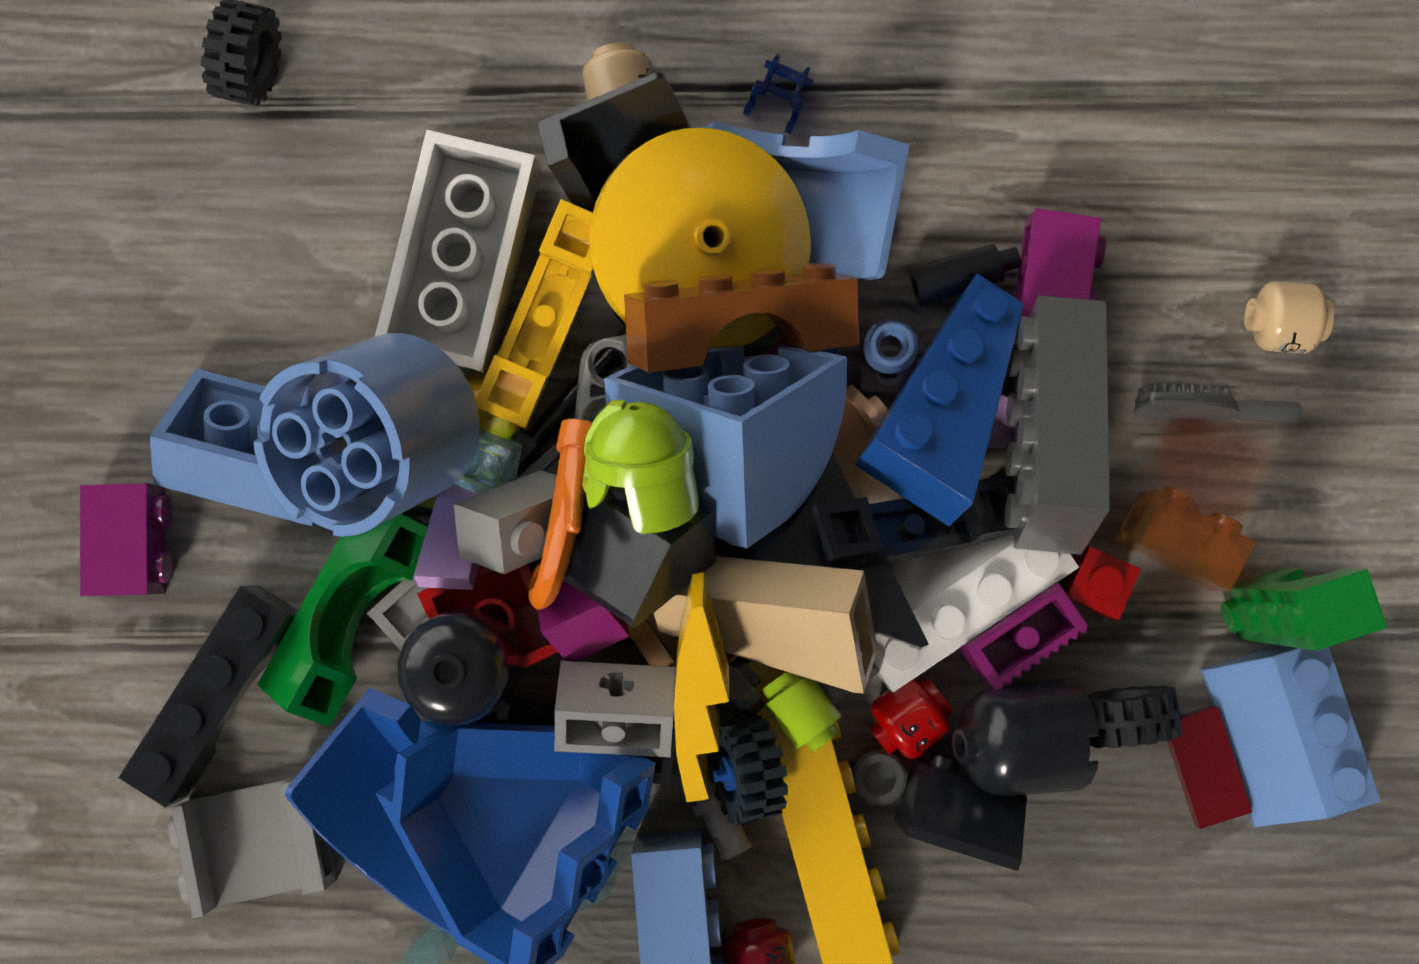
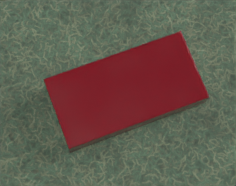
[1167,705,1253,829]

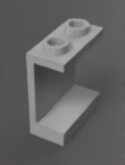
[168,777,337,918]

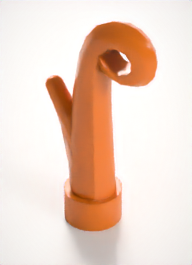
[528,419,593,610]

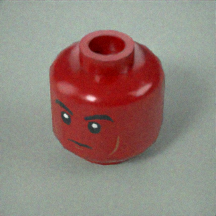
[869,677,954,759]

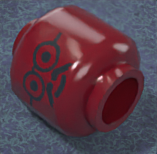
[722,918,796,964]

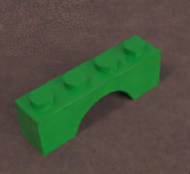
[257,511,428,727]
[1220,568,1388,651]

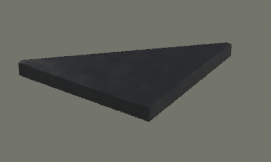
[714,452,929,650]

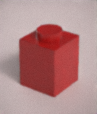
[1059,546,1141,620]

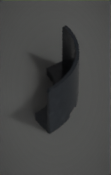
[538,72,714,328]

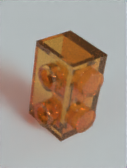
[1115,486,1256,592]

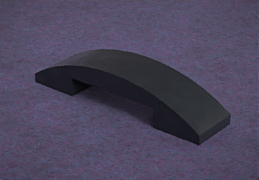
[811,476,1015,564]

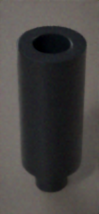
[909,244,1021,306]

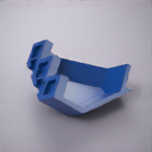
[375,721,656,964]

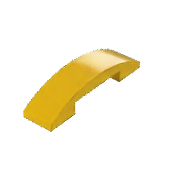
[475,199,594,429]

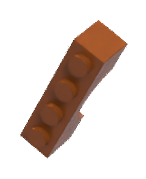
[624,263,859,373]

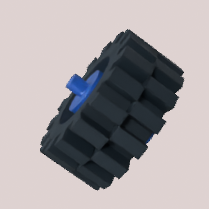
[708,715,788,825]

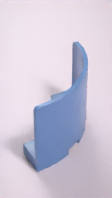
[704,121,910,281]

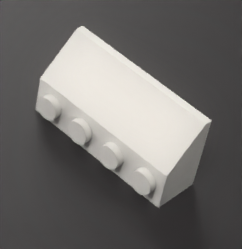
[874,534,1079,692]

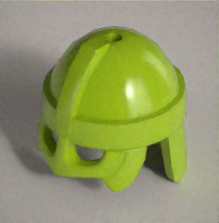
[582,399,699,534]

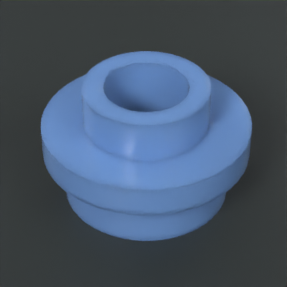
[863,319,918,374]

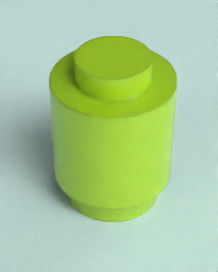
[761,672,842,752]

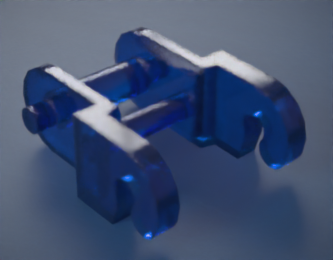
[743,53,814,135]

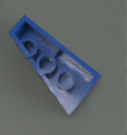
[854,274,1024,526]

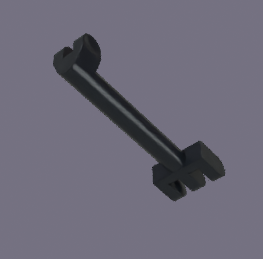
[500,327,626,476]

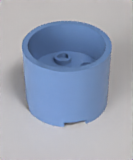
[253,333,480,537]

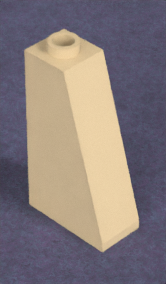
[654,556,878,694]

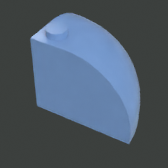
[604,346,847,549]

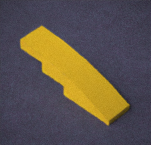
[674,572,729,802]

